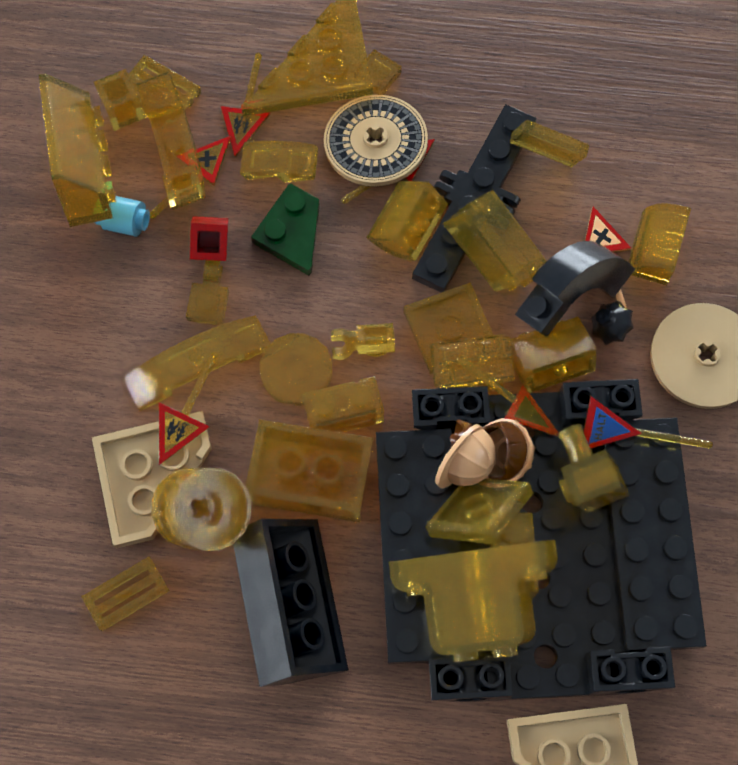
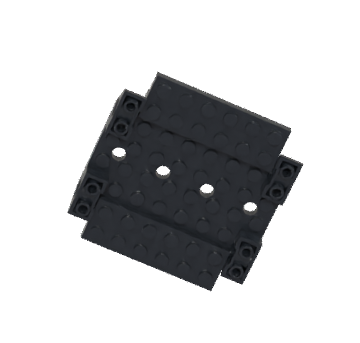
[376,379,707,702]

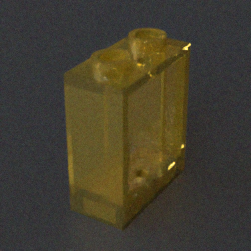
[443,190,547,291]

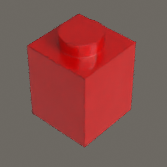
[190,216,229,261]

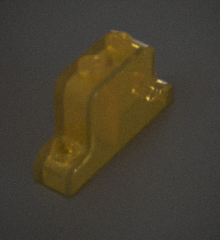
[389,540,558,662]

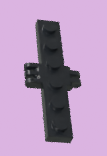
[412,104,537,294]

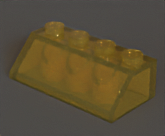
[39,73,117,227]

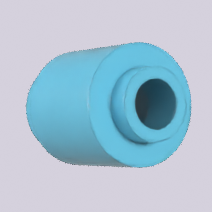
[93,195,150,237]

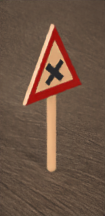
[585,206,632,308]

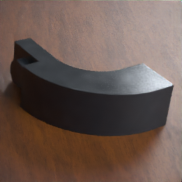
[515,241,635,338]

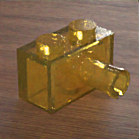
[558,424,630,513]

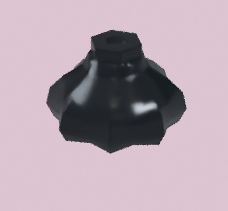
[591,301,634,345]

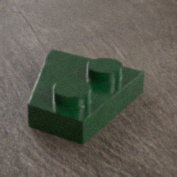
[251,183,320,276]

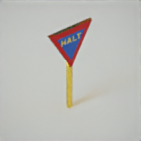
[579,395,713,451]

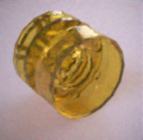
[151,468,251,551]

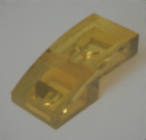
[240,141,318,183]

